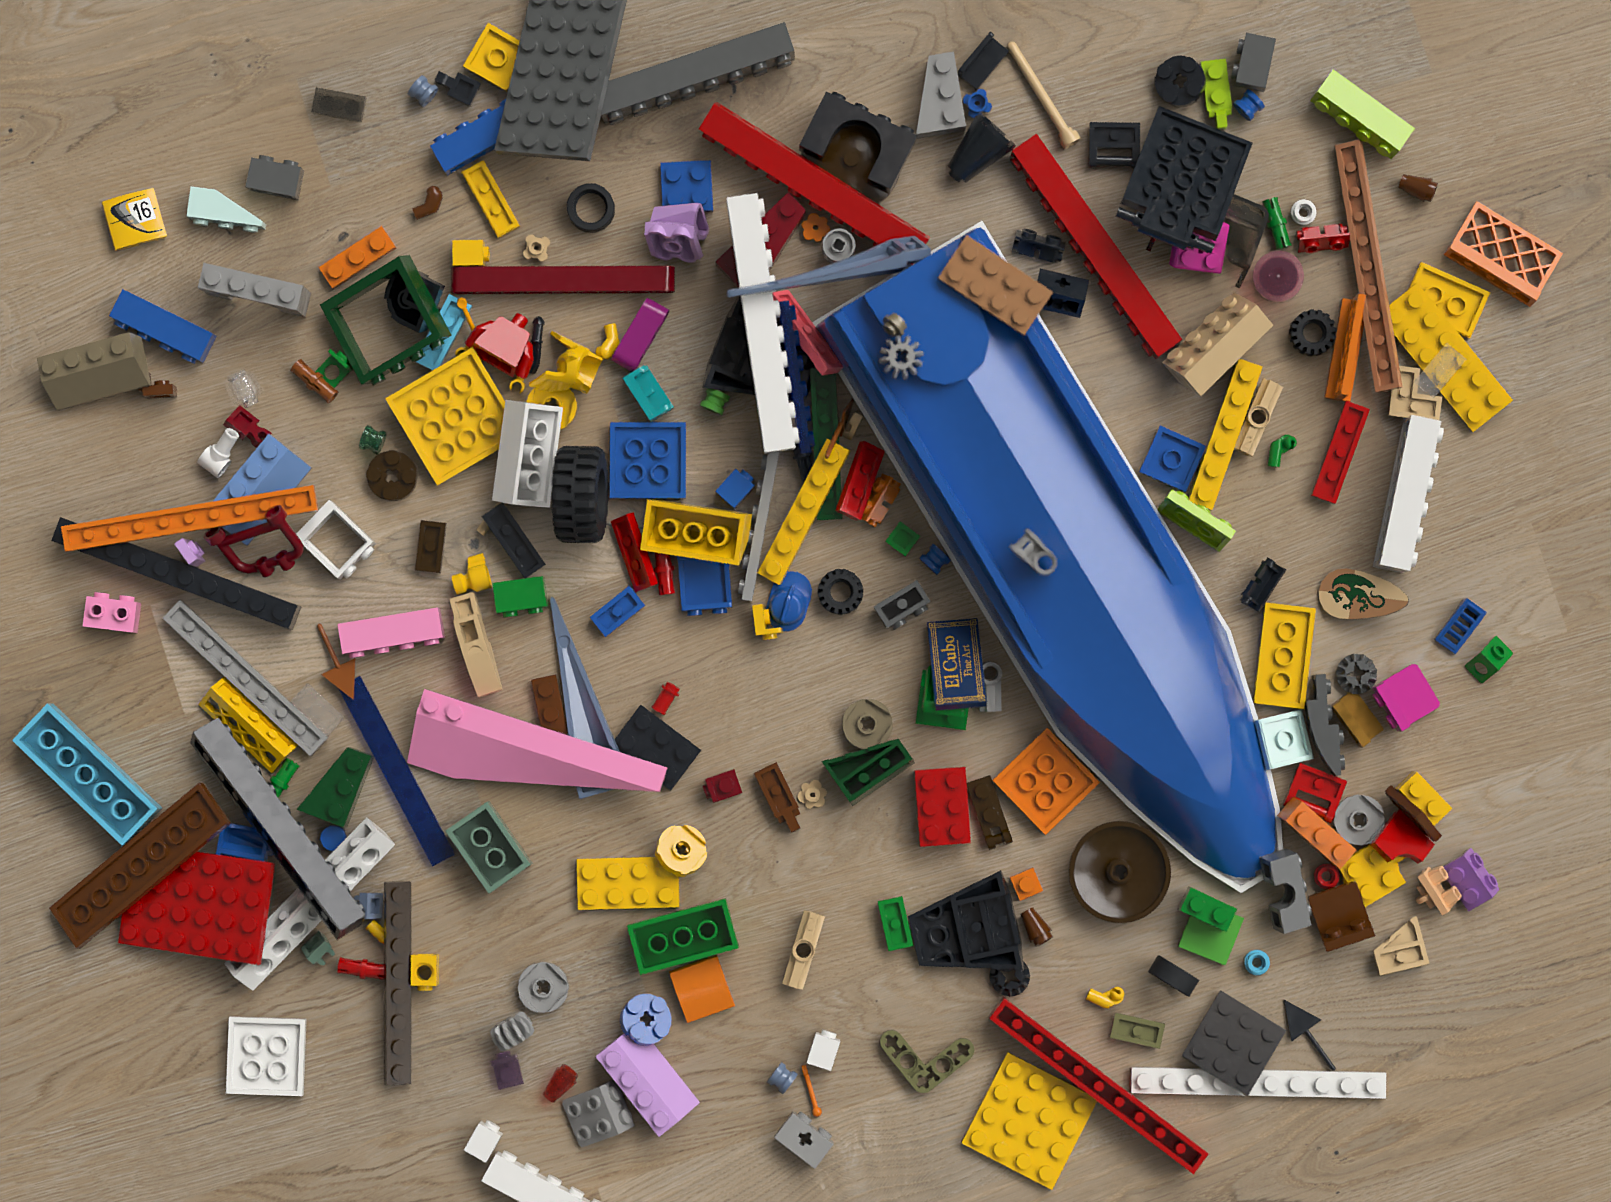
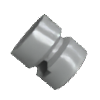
[823,229,855,264]

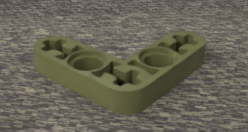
[880,1029,974,1093]

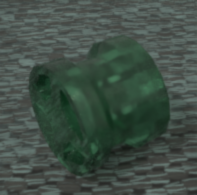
[359,425,387,455]

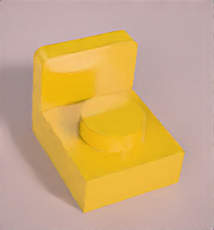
[752,604,783,640]

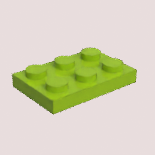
[1157,490,1236,552]

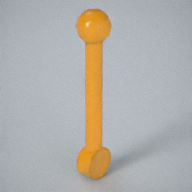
[457,297,475,331]

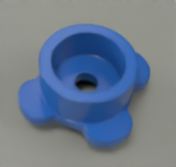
[963,89,992,118]

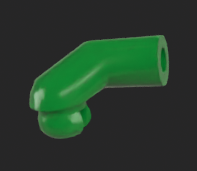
[1267,434,1297,468]

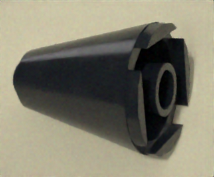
[948,112,1016,183]

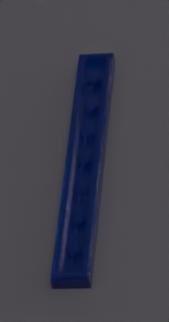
[338,676,456,867]

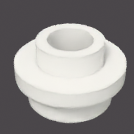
[1291,200,1316,225]

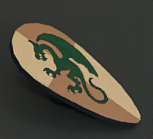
[1319,568,1409,619]

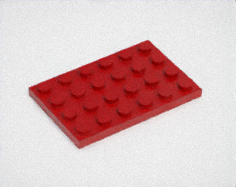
[118,851,275,965]

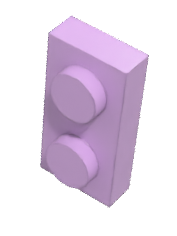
[175,538,205,567]

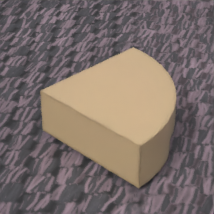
[843,412,863,440]

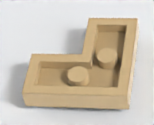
[1387,366,1442,420]

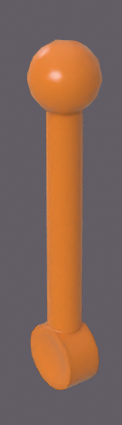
[801,1065,822,1117]

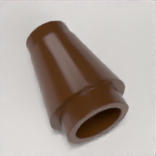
[1398,174,1438,202]
[1020,907,1053,947]

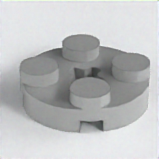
[1332,795,1385,845]
[518,961,569,1013]

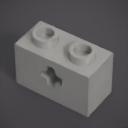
[774,1111,833,1169]

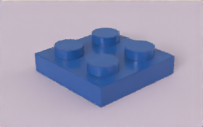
[660,160,713,212]
[1139,425,1206,493]

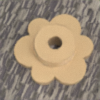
[798,780,827,809]

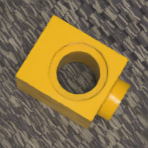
[452,240,490,267]
[411,954,439,991]

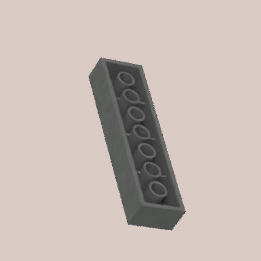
[601,22,795,125]

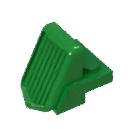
[915,665,969,730]

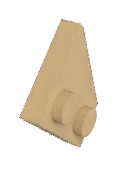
[1373,916,1430,977]

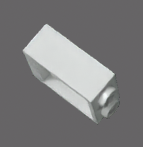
[296,500,376,579]

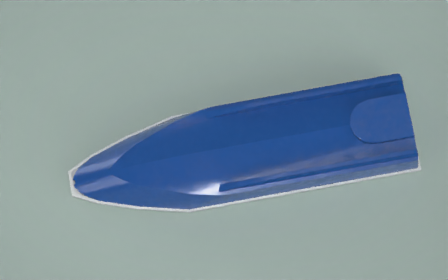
[812,221,1283,893]

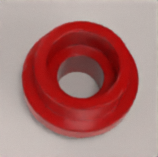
[1314,863,1340,889]

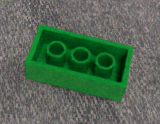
[627,898,739,975]

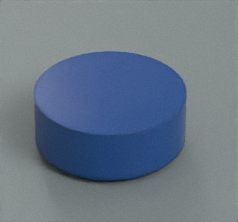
[320,825,347,851]

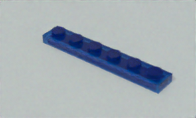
[779,300,815,454]

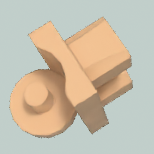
[1416,866,1462,916]

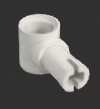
[197,428,239,478]

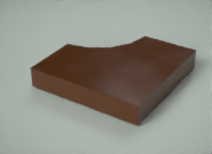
[1385,785,1442,842]

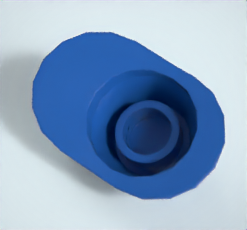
[766,571,812,631]

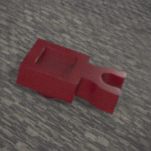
[223,405,272,448]

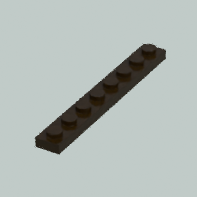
[384,881,411,1086]

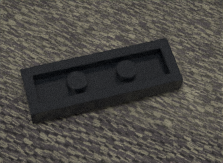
[481,502,546,578]

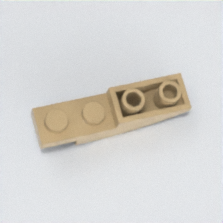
[449,592,503,698]

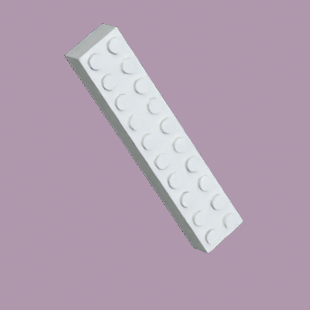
[726,193,799,454]

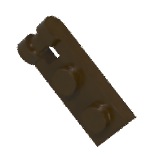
[967,775,1013,850]

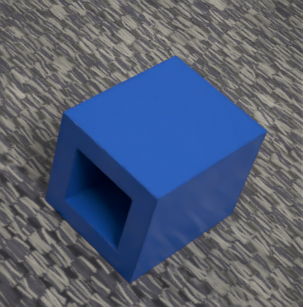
[715,469,755,509]

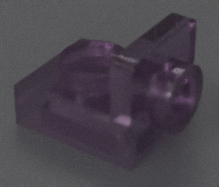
[491,1050,524,1090]

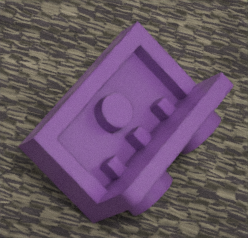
[1443,848,1499,912]

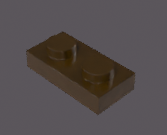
[415,520,447,574]

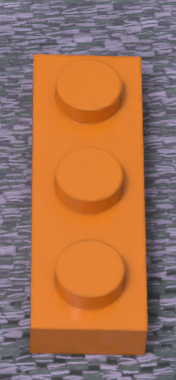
[319,226,396,289]

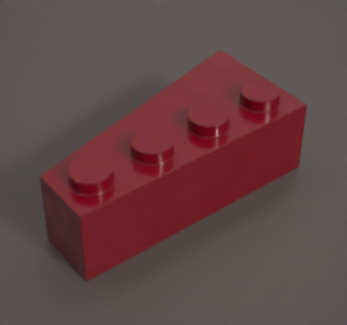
[715,192,806,288]

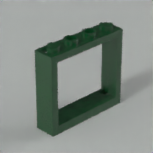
[320,255,452,386]

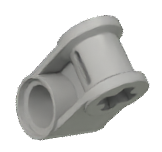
[1009,528,1057,576]

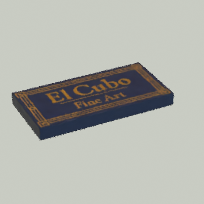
[927,618,987,711]

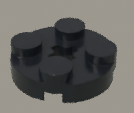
[1155,55,1206,107]

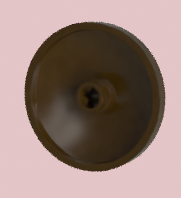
[801,126,900,204]
[1069,821,1171,923]

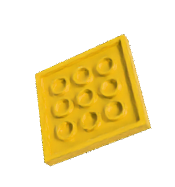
[385,347,505,486]
[961,1052,1097,1190]

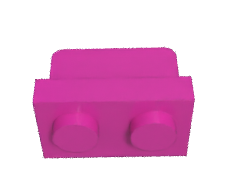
[1372,664,1440,731]

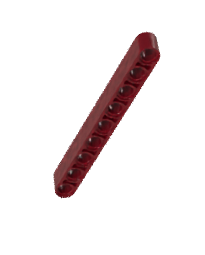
[451,266,675,294]

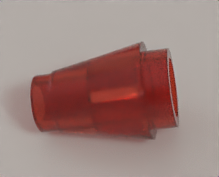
[543,1064,578,1103]

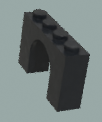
[799,91,917,195]

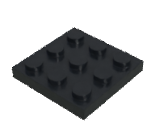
[1181,990,1287,1096]

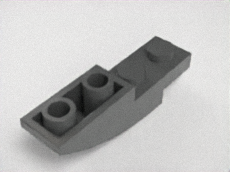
[1305,674,1345,776]

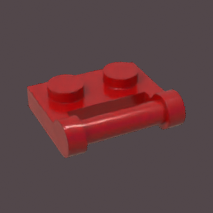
[1283,763,1347,824]

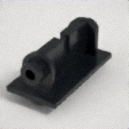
[1012,229,1066,263]
[1240,557,1286,612]

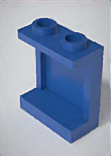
[677,556,732,616]

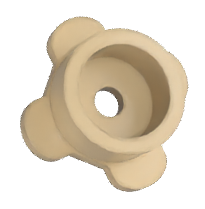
[523,234,550,262]

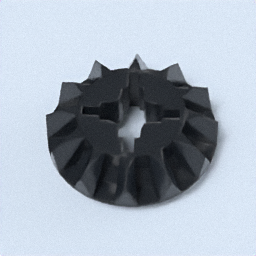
[989,961,1030,997]

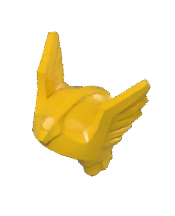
[529,331,603,394]

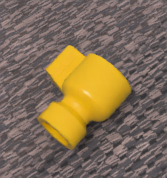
[452,553,492,595]

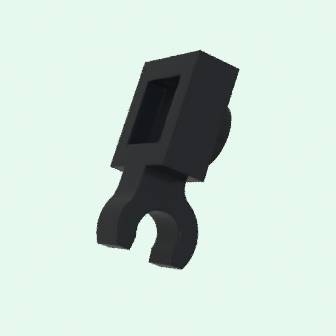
[435,71,481,107]

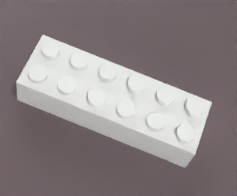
[1373,415,1444,573]

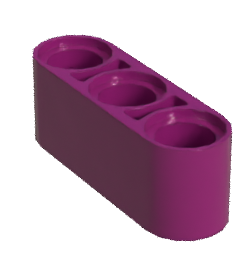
[611,298,670,372]

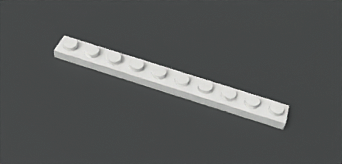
[1130,1067,1386,1099]

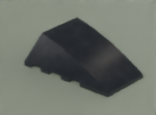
[702,296,815,402]
[908,870,1024,970]

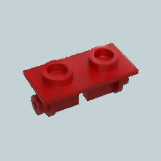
[1296,223,1350,253]

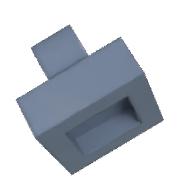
[354,893,383,919]

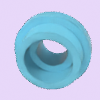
[1244,950,1270,975]

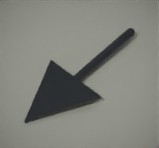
[1284,1000,1336,1071]

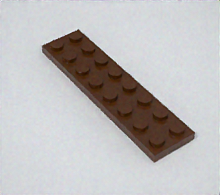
[49,783,231,949]

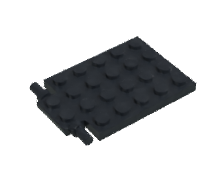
[1115,106,1253,254]

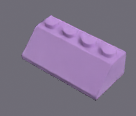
[595,1033,700,1137]

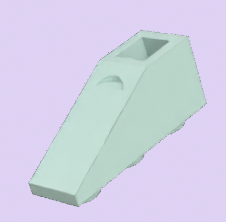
[187,186,266,233]

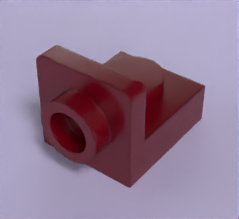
[702,769,743,803]

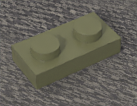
[1110,1012,1165,1049]

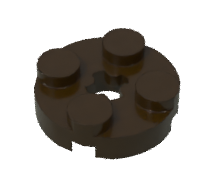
[366,450,418,501]

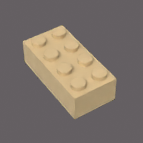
[1162,292,1273,396]

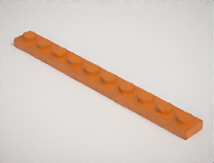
[61,485,318,552]

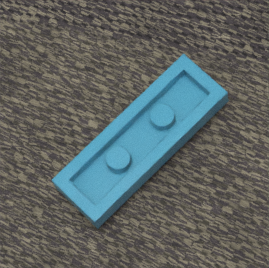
[416,294,472,370]

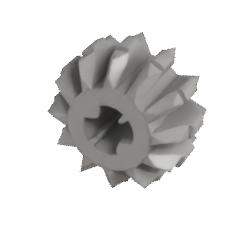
[879,335,923,380]
[490,1012,534,1051]

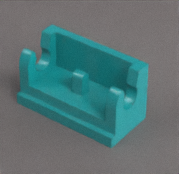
[623,365,674,422]

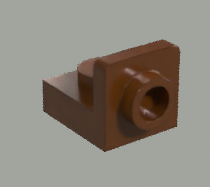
[139,373,177,399]

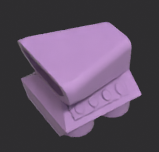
[644,203,709,262]

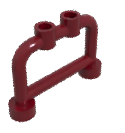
[204,505,304,578]

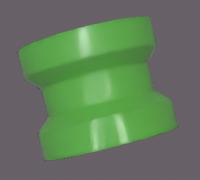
[700,388,730,415]

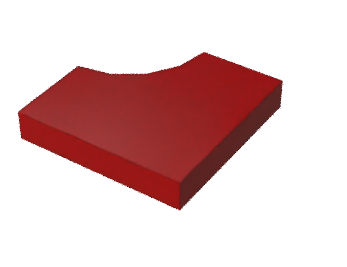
[1370,809,1435,864]

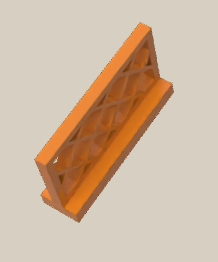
[1444,201,1563,307]
[1324,294,1366,402]

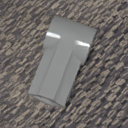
[979,661,1002,712]

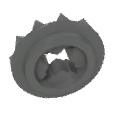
[1336,654,1377,694]

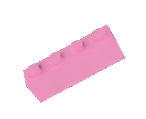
[337,607,445,658]

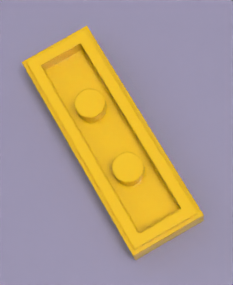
[462,160,520,239]

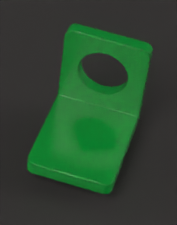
[315,349,353,388]
[1465,636,1513,683]

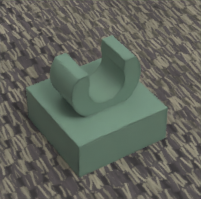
[301,931,335,966]

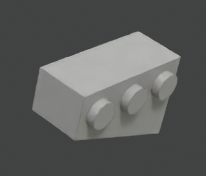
[916,52,966,139]

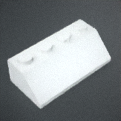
[492,400,563,508]

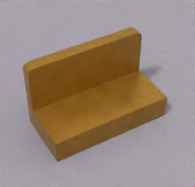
[1331,693,1384,747]

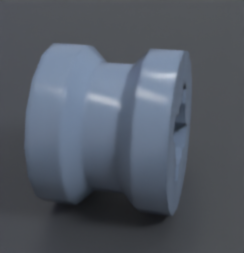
[407,75,439,107]
[767,1062,798,1094]

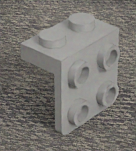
[562,1080,635,1147]

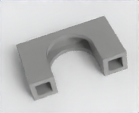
[198,263,311,317]

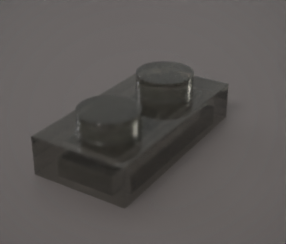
[311,87,367,123]

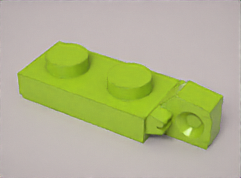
[1200,58,1232,130]

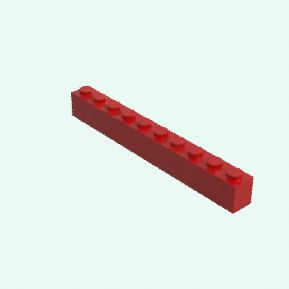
[699,102,931,265]
[1010,133,1183,360]
[988,996,1209,1174]

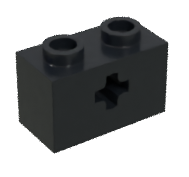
[1037,268,1089,318]

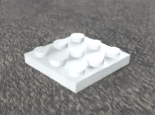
[226,1016,306,1096]

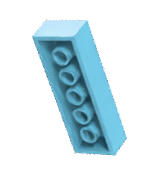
[12,703,163,846]

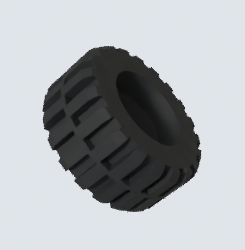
[551,446,609,543]

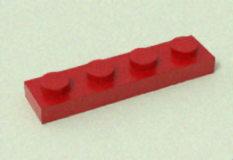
[1311,400,1370,505]

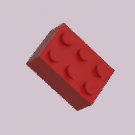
[914,767,971,847]

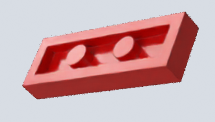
[835,441,885,521]
[610,512,658,593]

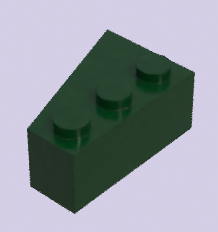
[821,738,915,806]

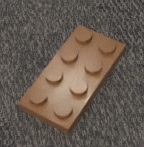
[938,235,1053,336]

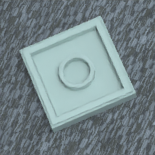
[1254,709,1314,770]

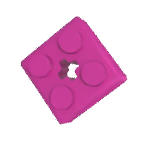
[1169,222,1229,274]

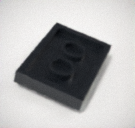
[615,705,701,790]

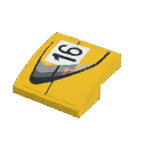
[101,188,167,251]

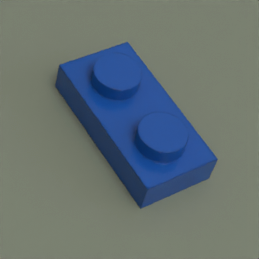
[590,586,645,637]

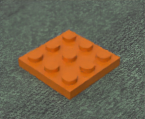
[992,728,1100,835]

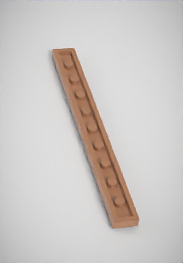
[1335,140,1403,393]

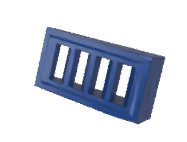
[1434,598,1487,654]

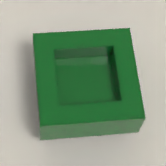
[885,521,920,557]

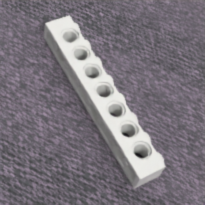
[224,817,395,991]

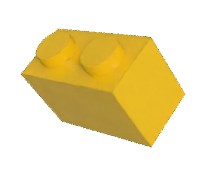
[1395,771,1453,826]

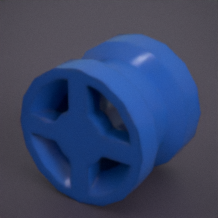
[1233,89,1265,121]
[919,544,951,575]

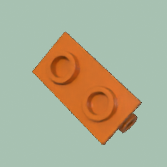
[862,474,901,528]

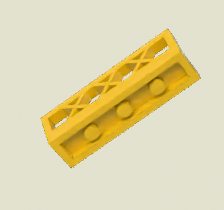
[198,676,298,773]

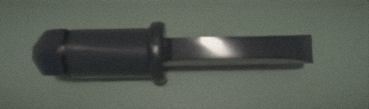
[529,316,545,374]

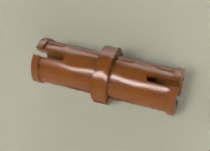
[290,359,339,404]

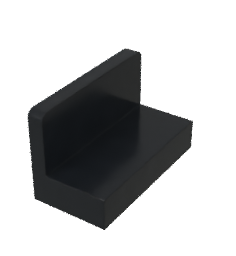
[958,32,1009,91]

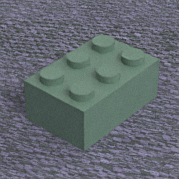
[446,801,533,894]

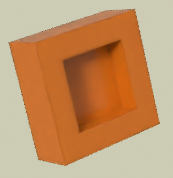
[1010,867,1043,901]

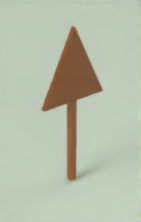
[824,398,854,459]
[317,623,356,700]

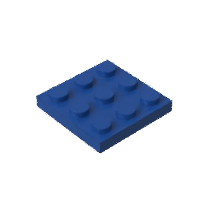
[610,422,686,499]

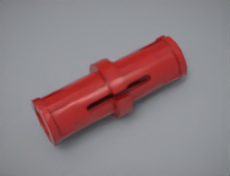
[654,552,675,595]
[337,957,384,980]

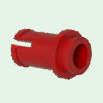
[651,681,680,715]

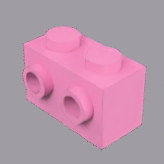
[83,592,141,633]

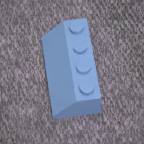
[212,434,312,546]

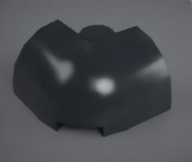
[384,271,445,333]

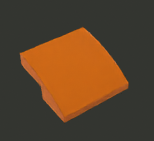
[669,955,735,1023]

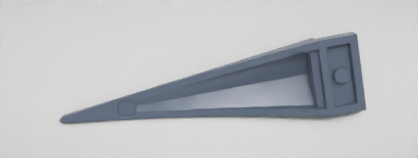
[727,236,931,297]
[550,597,620,799]

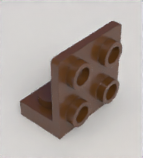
[1308,881,1375,952]

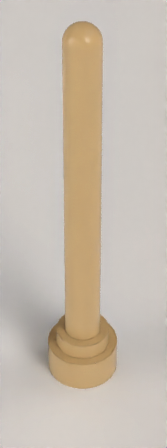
[1007,42,1081,150]

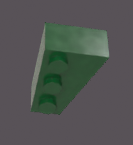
[296,747,375,828]

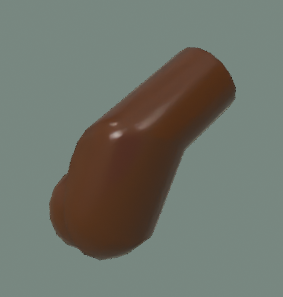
[412,186,443,220]

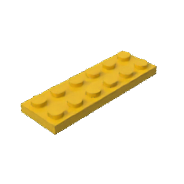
[1389,282,1513,432]

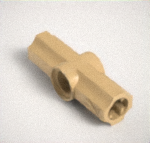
[1234,378,1283,457]
[782,910,825,990]

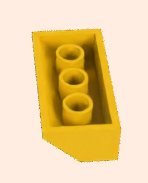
[640,499,752,565]

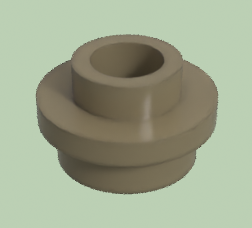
[883,313,907,337]

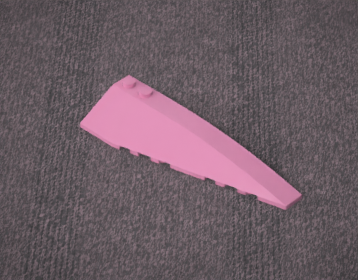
[407,689,667,792]

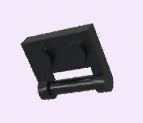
[1088,122,1140,169]

